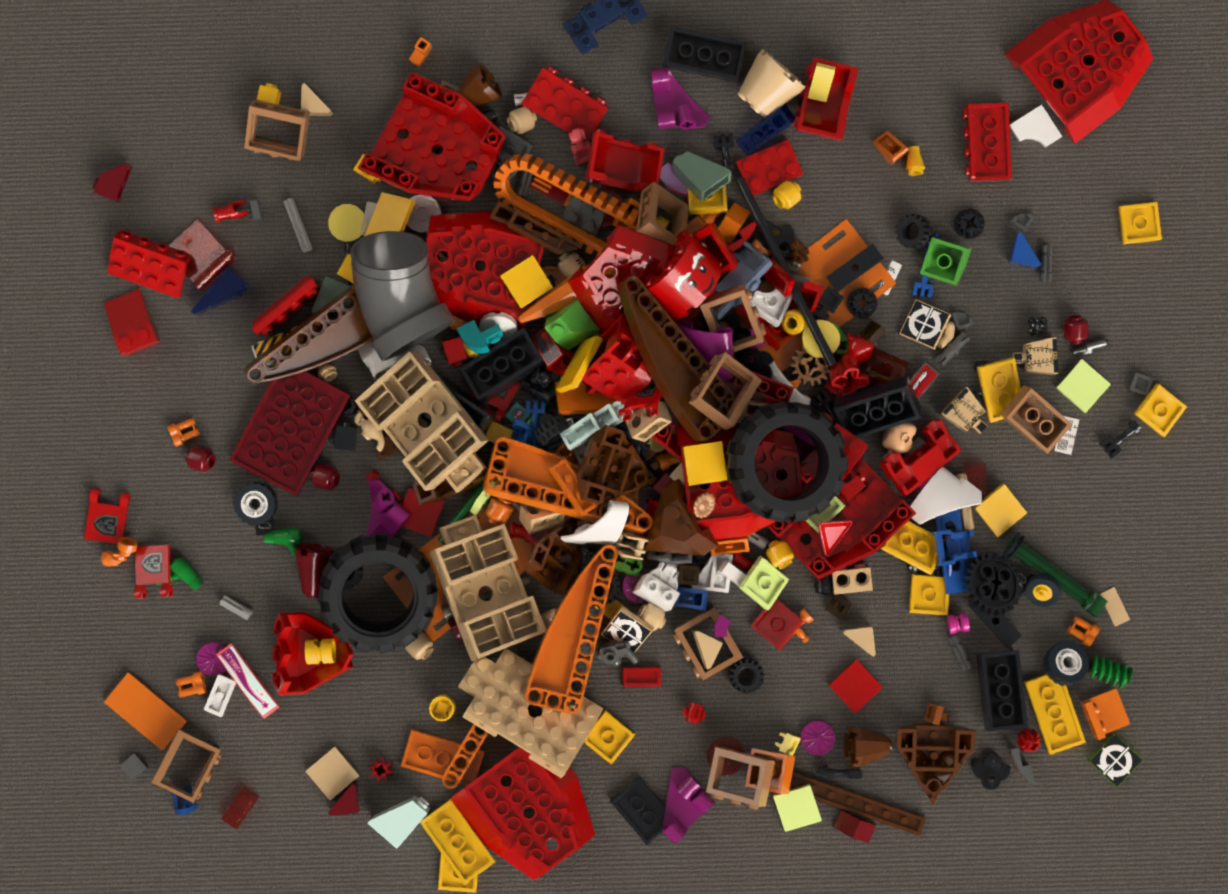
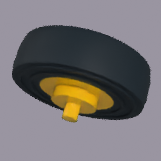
[1026,573,1061,607]

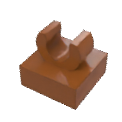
[924,702,949,725]

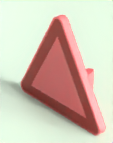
[818,520,852,556]

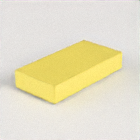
[808,63,836,102]

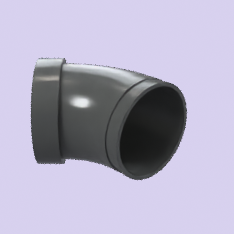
[351,231,455,362]

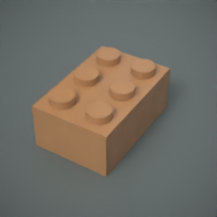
[999,385,1073,454]

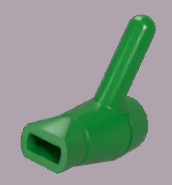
[264,528,303,560]
[155,557,204,591]

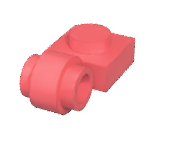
[568,128,590,165]

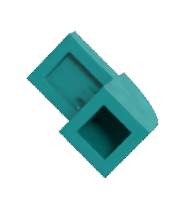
[457,320,504,354]

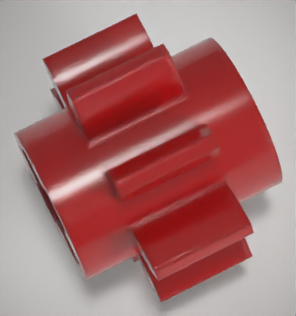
[682,702,706,724]
[1016,728,1042,752]
[369,757,393,782]

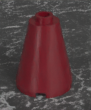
[294,544,333,598]

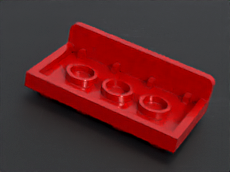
[521,66,609,142]
[962,103,1012,182]
[107,230,191,299]
[252,275,321,338]

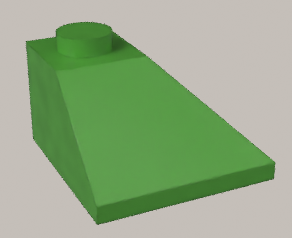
[920,237,972,286]
[544,299,600,350]

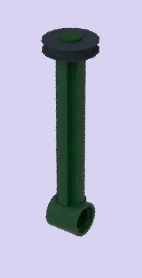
[1003,532,1108,617]

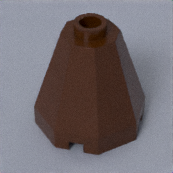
[456,64,503,107]
[843,726,892,767]

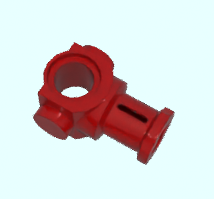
[509,522,548,548]

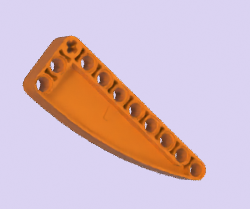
[483,437,653,535]
[524,545,618,714]

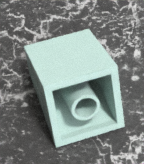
[368,796,431,849]

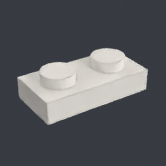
[204,674,236,717]

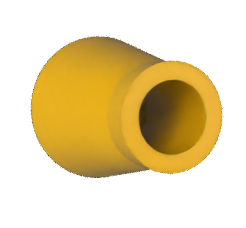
[906,146,925,176]

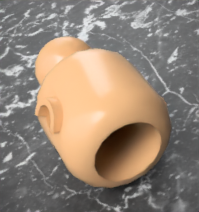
[882,422,916,459]

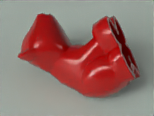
[829,333,874,395]

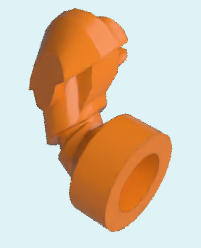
[101,537,138,567]

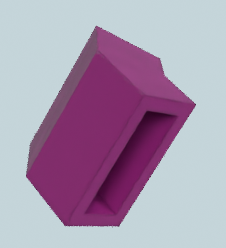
[713,614,731,637]

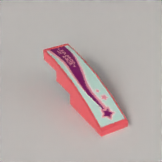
[216,643,279,718]

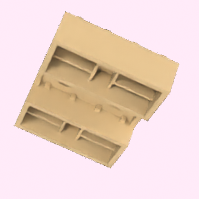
[355,351,489,493]
[429,515,546,662]
[458,648,603,778]

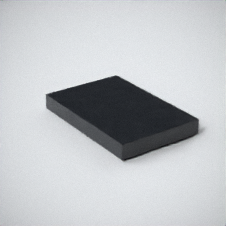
[610,776,666,845]

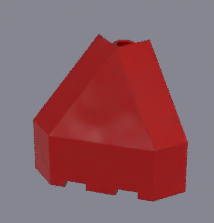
[272,612,353,695]

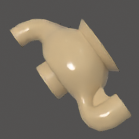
[354,411,385,452]

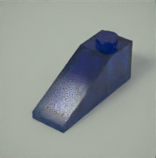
[736,104,795,156]
[191,268,248,315]

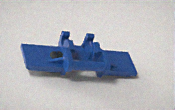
[932,509,977,594]

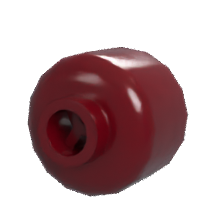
[1063,315,1089,344]
[185,445,216,472]
[310,464,340,491]

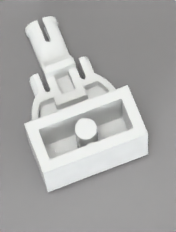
[632,562,680,612]

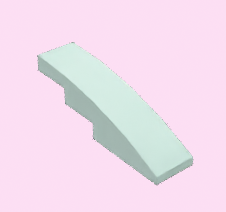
[560,401,639,450]

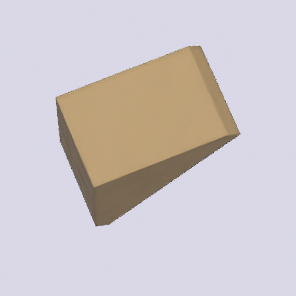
[301,83,333,116]
[842,626,876,657]
[692,630,723,669]

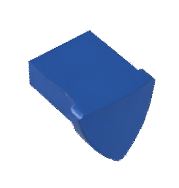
[512,419,535,445]
[172,786,198,815]

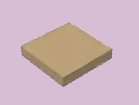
[305,746,360,800]

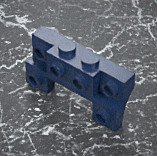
[563,0,648,56]

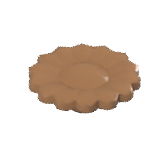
[693,492,716,519]

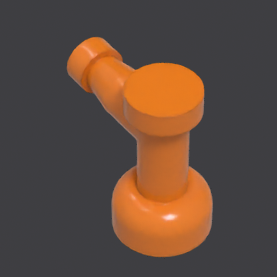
[793,608,814,643]

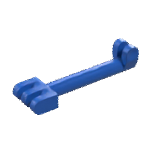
[912,233,939,299]
[526,400,545,448]

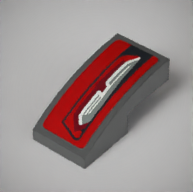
[910,361,940,400]
[1008,746,1035,785]

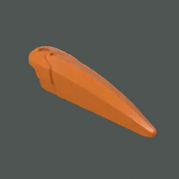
[517,265,615,323]

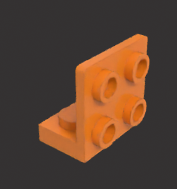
[1080,689,1130,740]

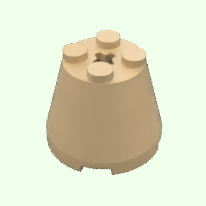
[737,49,806,118]

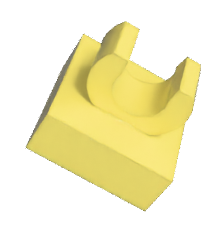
[775,733,801,755]

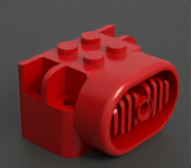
[581,313,653,405]

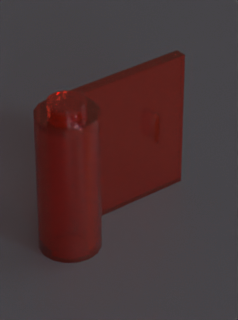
[169,219,236,291]

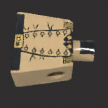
[1012,337,1058,375]
[939,387,988,434]

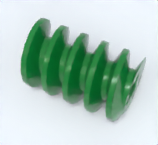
[1089,655,1133,689]

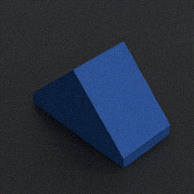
[1009,232,1041,268]
[675,587,708,610]

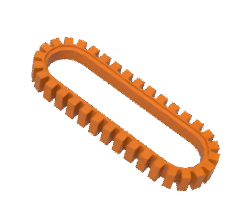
[493,154,639,256]

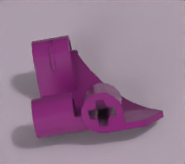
[650,67,711,130]
[676,319,734,383]
[366,479,410,537]
[662,767,715,844]

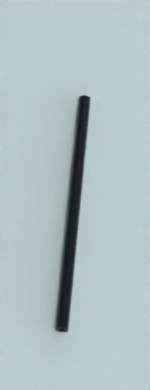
[735,176,837,367]

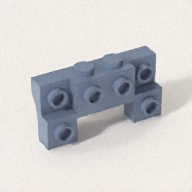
[712,241,773,320]

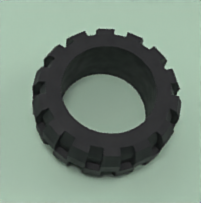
[725,402,848,523]

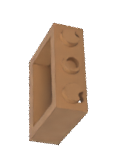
[244,99,310,161]
[637,182,689,245]
[700,284,766,352]
[689,352,762,430]
[673,606,743,680]
[151,729,222,803]
[706,747,775,810]

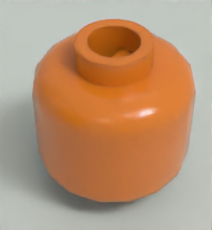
[485,497,513,526]

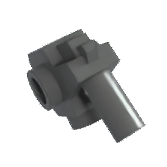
[597,640,639,666]

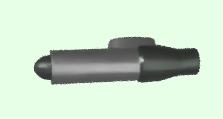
[1071,339,1109,355]

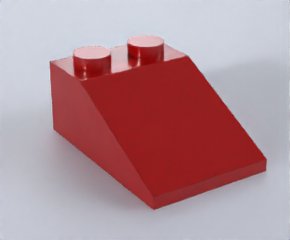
[104,289,161,356]

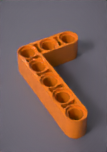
[442,724,488,789]

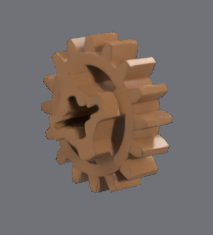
[790,346,830,386]

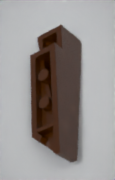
[490,201,581,255]

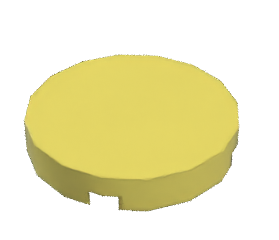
[328,204,366,242]
[802,320,840,358]

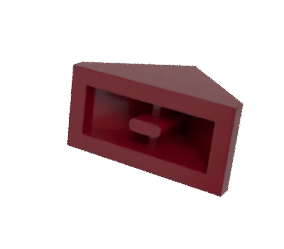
[328,781,360,816]
[833,809,876,843]

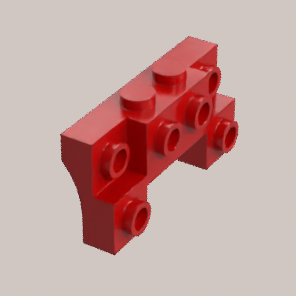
[879,418,961,496]

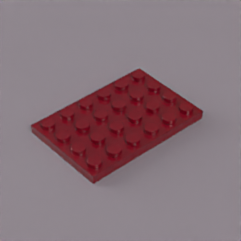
[229,371,351,497]

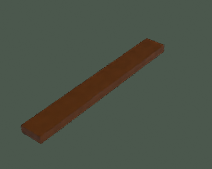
[790,771,926,836]

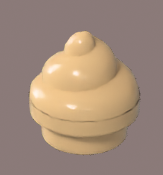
[318,364,337,382]

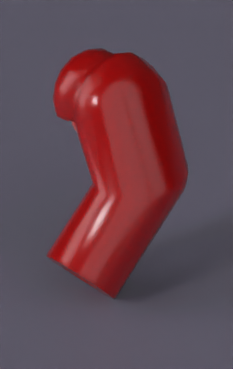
[732,552,753,571]

